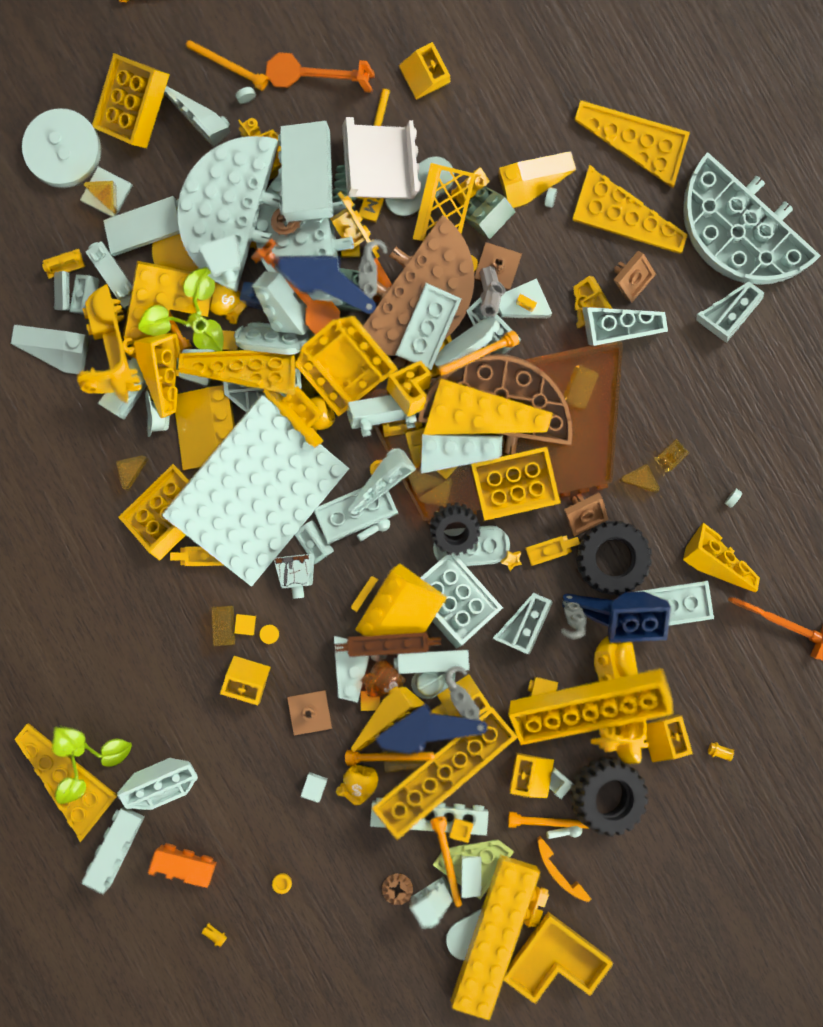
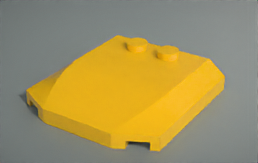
[295,316,398,417]

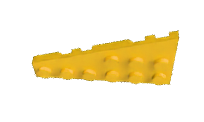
[574,101,690,188]
[572,165,687,254]
[178,350,296,395]
[423,378,553,435]
[15,723,118,842]

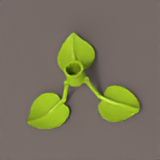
[138,267,224,351]
[52,728,132,804]

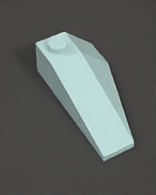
[164,86,231,147]
[11,325,90,374]
[348,448,416,515]

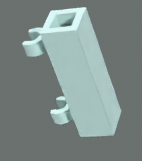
[86,241,132,311]
[347,395,420,437]
[394,650,469,674]

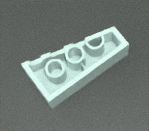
[582,307,668,346]
[421,434,503,473]
[82,807,145,893]

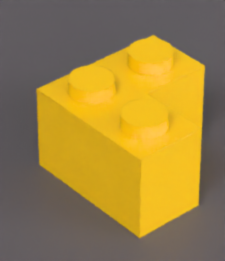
[386,360,432,417]

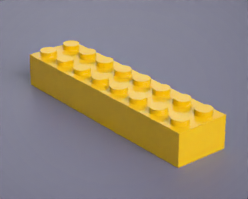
[509,669,673,745]
[372,707,517,840]
[450,854,540,1020]

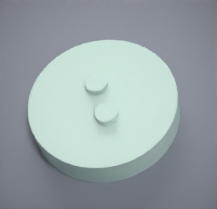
[22,109,101,188]

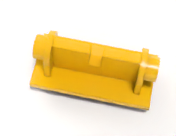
[238,118,261,137]
[450,167,490,206]
[42,249,85,279]
[382,417,422,437]
[523,886,549,927]

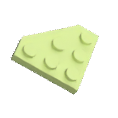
[433,839,514,899]

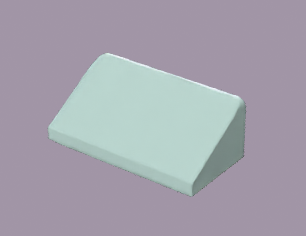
[54,271,70,310]
[70,275,99,314]
[295,520,334,564]
[461,856,481,898]

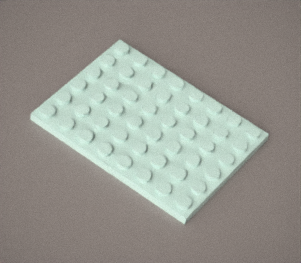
[162,395,349,587]

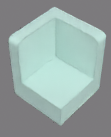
[549,767,573,799]
[301,772,328,802]

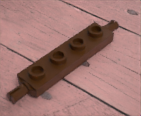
[335,632,441,657]

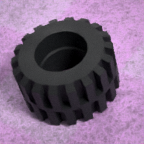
[430,502,480,556]

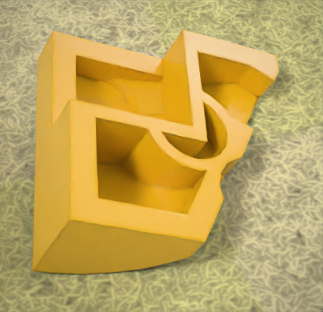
[573,276,612,328]

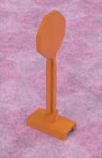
[266,53,374,92]
[251,238,340,334]
[728,597,823,660]

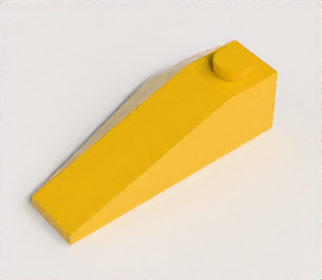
[498,152,576,208]
[134,333,180,418]
[683,523,760,592]
[351,686,425,752]

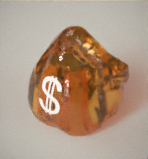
[361,659,405,698]

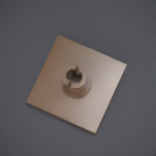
[474,242,522,291]
[614,251,656,303]
[564,493,608,536]
[287,690,332,735]

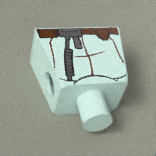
[274,554,314,599]

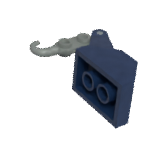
[274,240,387,313]
[562,591,671,643]
[376,666,488,754]

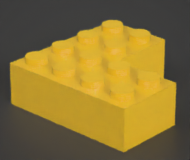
[123,261,212,341]
[503,912,613,1003]

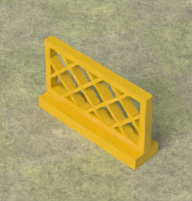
[413,163,476,241]

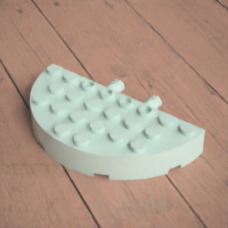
[178,136,282,292]
[684,152,821,284]
[255,175,354,306]

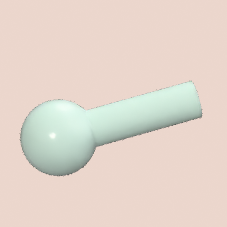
[357,519,390,542]
[546,826,583,839]

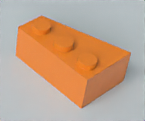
[149,843,217,888]

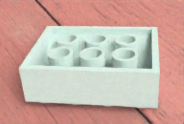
[421,553,503,649]

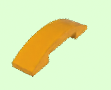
[537,836,591,902]

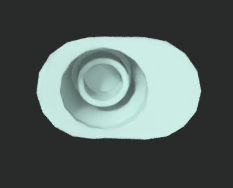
[145,391,169,437]
[411,671,455,699]

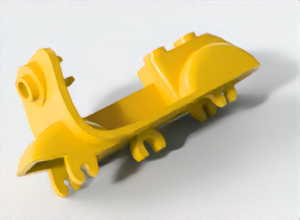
[77,284,142,403]
[591,636,649,764]

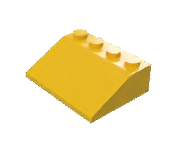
[92,53,170,148]
[175,385,235,470]
[471,447,560,521]
[118,464,190,560]
[355,564,447,636]

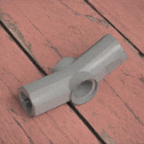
[479,266,506,317]

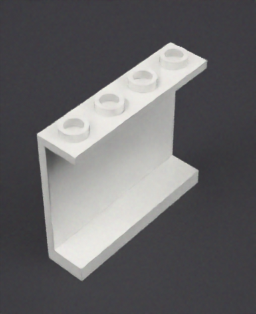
[342,117,421,199]

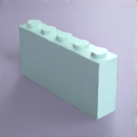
[278,121,333,222]

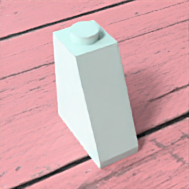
[497,279,552,318]

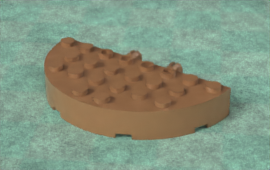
[362,215,474,356]
[418,353,572,454]

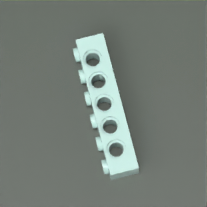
[370,798,488,835]

